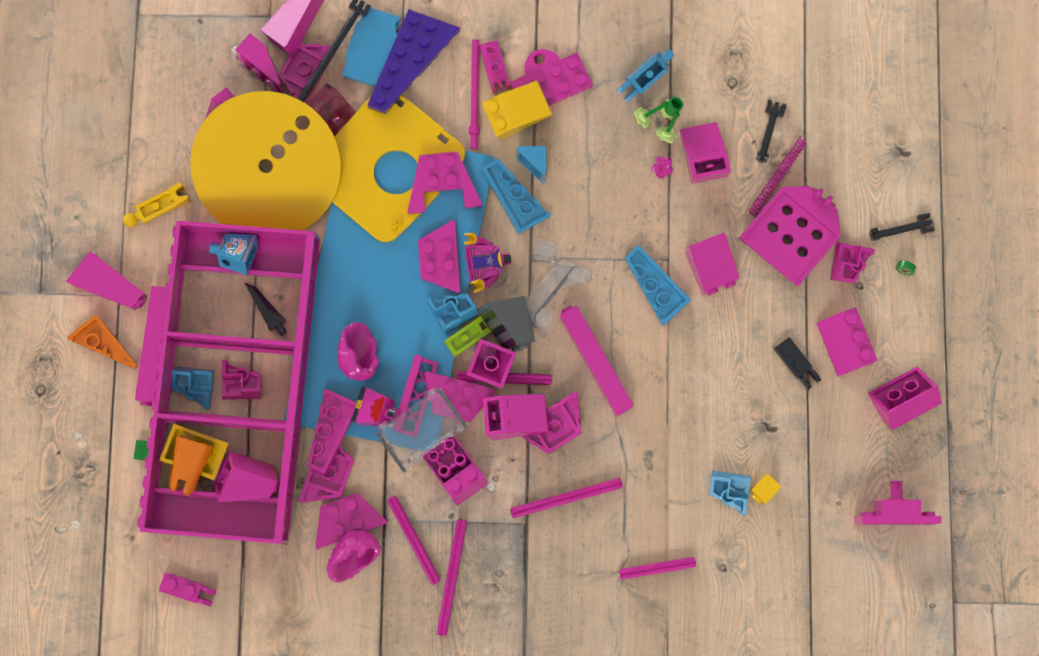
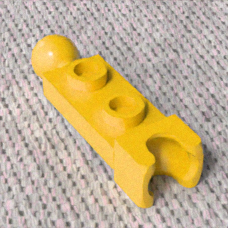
[123,183,191,227]

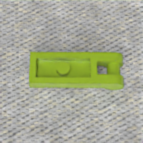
[443,316,492,357]

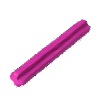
[619,557,696,580]

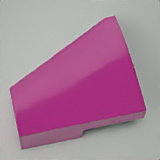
[830,243,875,284]
[222,360,261,400]

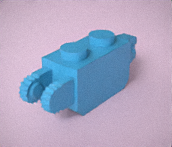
[617,49,675,102]

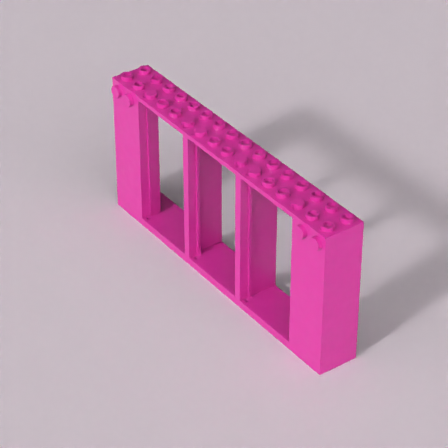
[137,221,321,545]

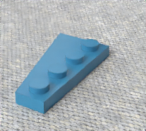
[624,245,691,327]

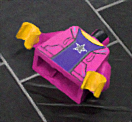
[464,233,511,293]

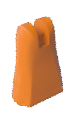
[170,435,214,496]

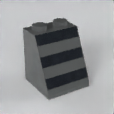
[477,296,535,352]

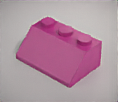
[816,307,878,377]
[868,366,942,430]

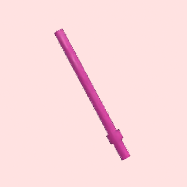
[469,39,480,150]

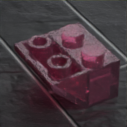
[306,83,356,137]

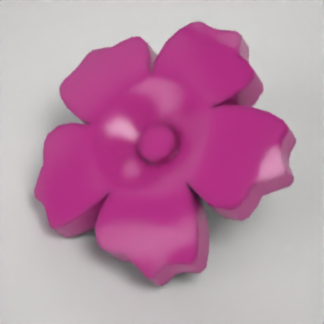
[651,156,673,179]

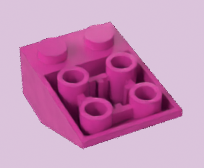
[235,33,285,94]
[680,122,731,184]
[483,394,549,441]
[421,432,489,506]

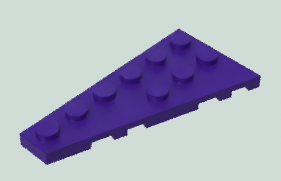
[367,9,461,114]

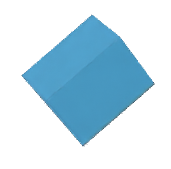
[516,146,546,184]

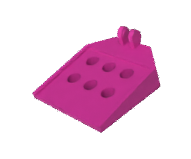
[739,186,841,287]

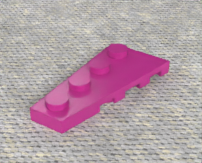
[307,388,357,475]

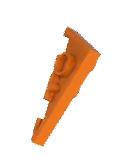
[67,314,139,369]

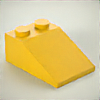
[482,81,553,140]
[160,424,229,480]

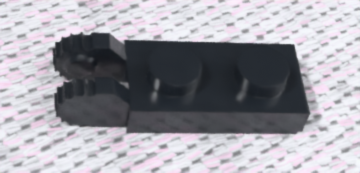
[774,337,821,390]

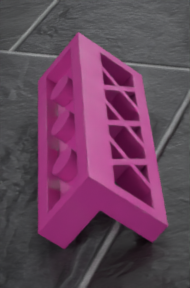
[393,354,438,437]

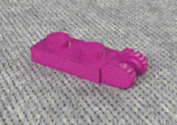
[159,572,217,607]

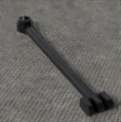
[296,0,372,121]

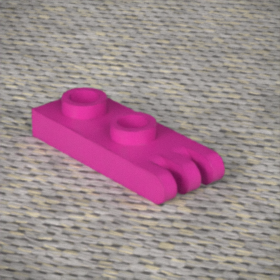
[479,40,511,93]

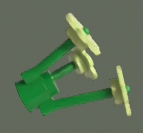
[634,97,683,143]

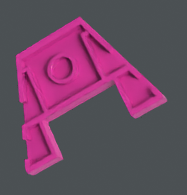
[408,152,482,215]

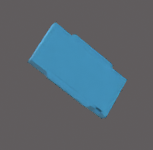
[342,6,401,87]

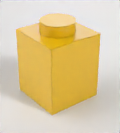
[749,473,782,505]

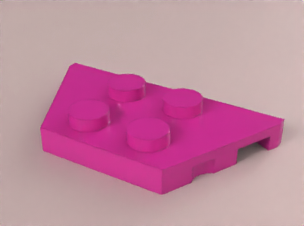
[278,43,337,104]
[418,220,460,294]
[424,371,496,422]
[521,391,582,454]
[298,446,355,503]
[315,493,387,549]

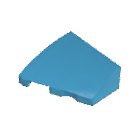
[426,294,478,333]
[172,366,214,410]
[709,471,751,516]

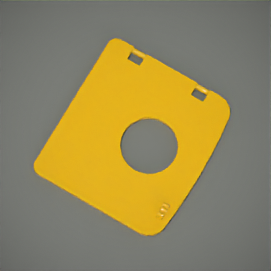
[332,95,465,243]

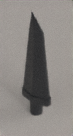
[244,282,287,336]

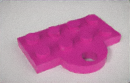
[509,49,593,106]

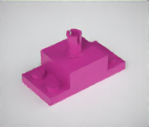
[854,481,942,525]

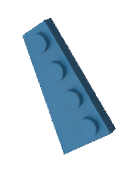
[481,159,551,234]

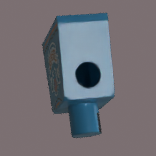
[209,234,258,275]

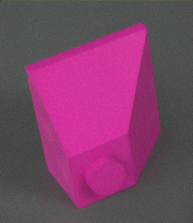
[466,338,516,389]

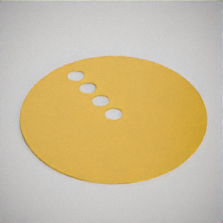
[190,91,341,231]

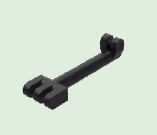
[756,100,787,163]
[869,213,935,241]

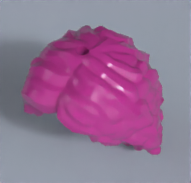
[337,322,379,381]
[326,531,381,583]

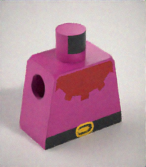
[351,386,400,427]

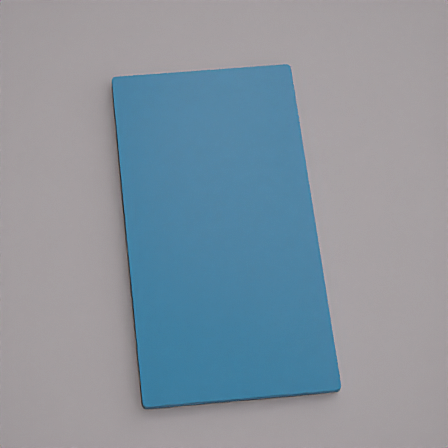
[284,151,495,451]

